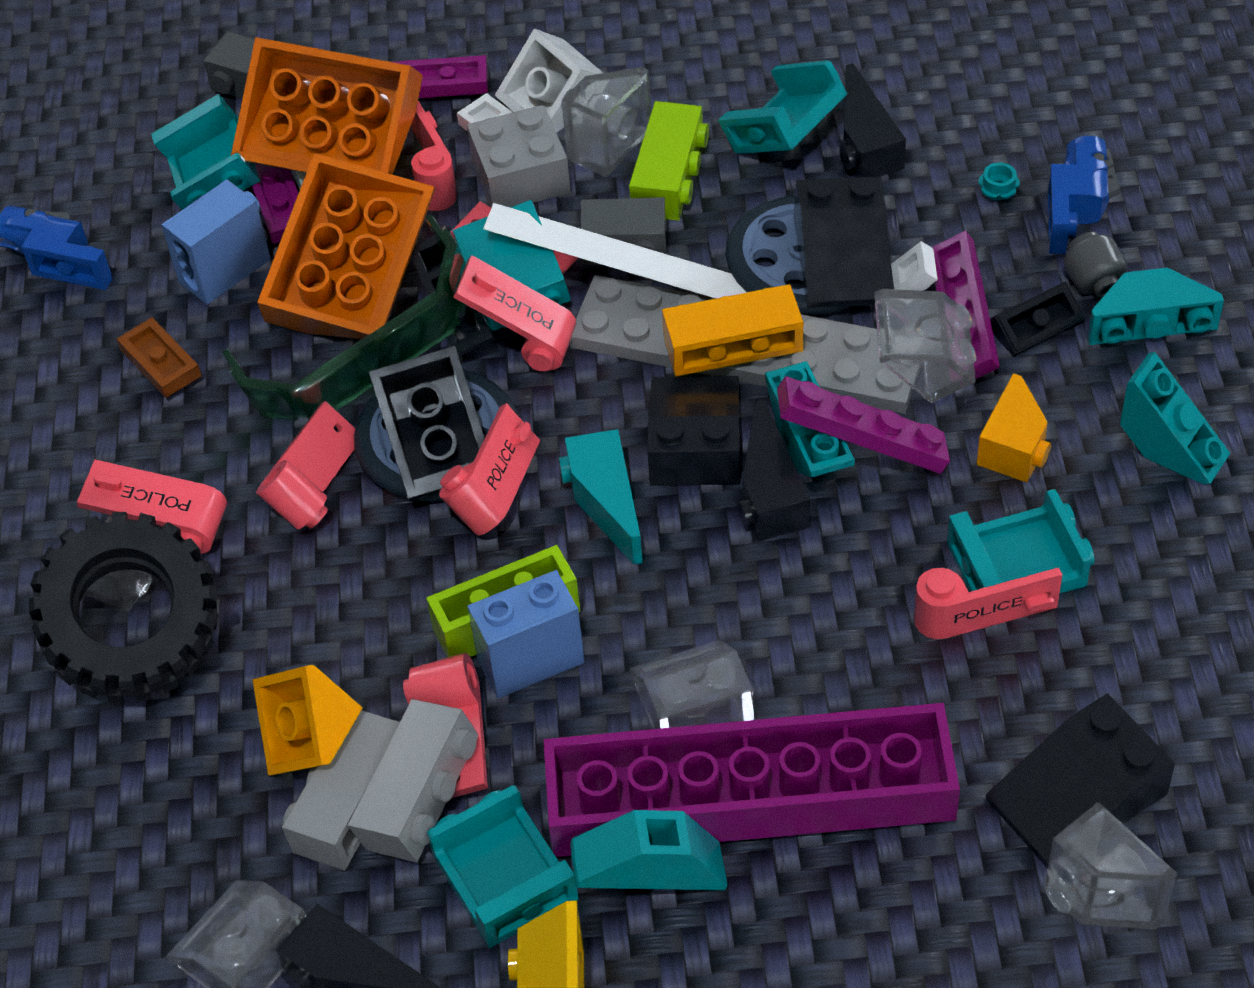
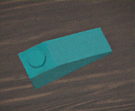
[558,429,643,565]

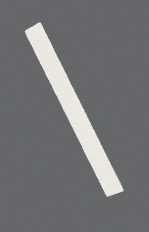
[483,203,747,298]

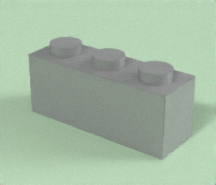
[348,699,479,863]
[282,710,400,871]

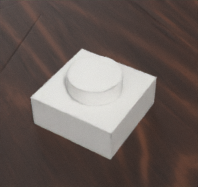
[457,93,513,131]
[891,241,938,302]

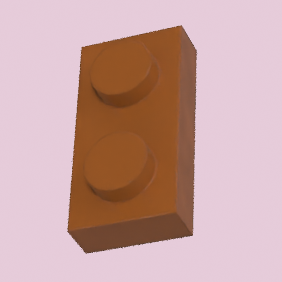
[116,317,202,398]

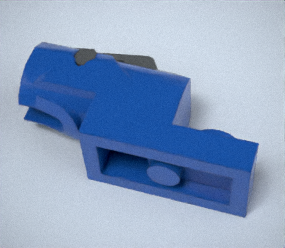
[1047,136,1120,254]
[0,205,113,290]

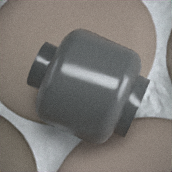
[1064,231,1128,298]

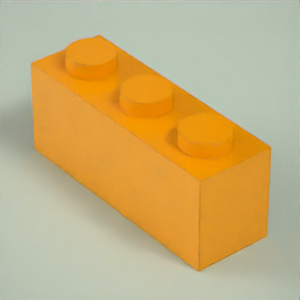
[662,284,804,377]

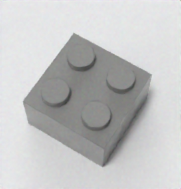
[467,105,571,208]

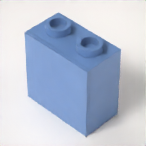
[161,179,271,305]
[467,570,585,699]

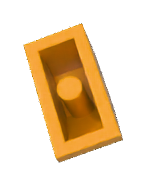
[976,373,1051,483]

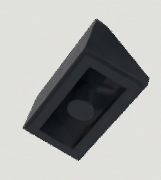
[990,281,1086,356]

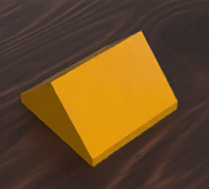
[252,665,363,776]

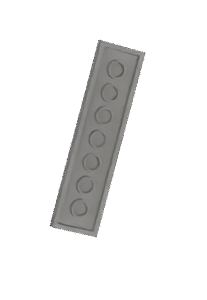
[569,275,926,414]

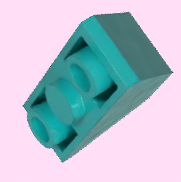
[1087,267,1224,345]
[1120,352,1230,485]
[765,361,855,477]
[570,810,728,890]

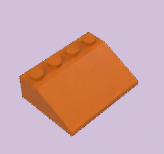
[231,37,423,175]
[257,153,435,341]

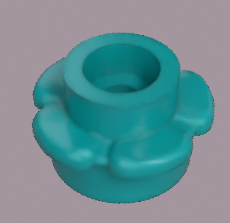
[978,162,1020,201]

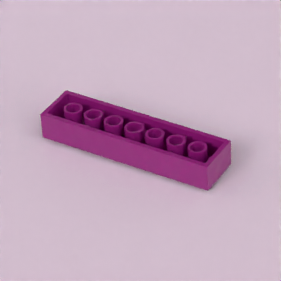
[544,703,960,857]

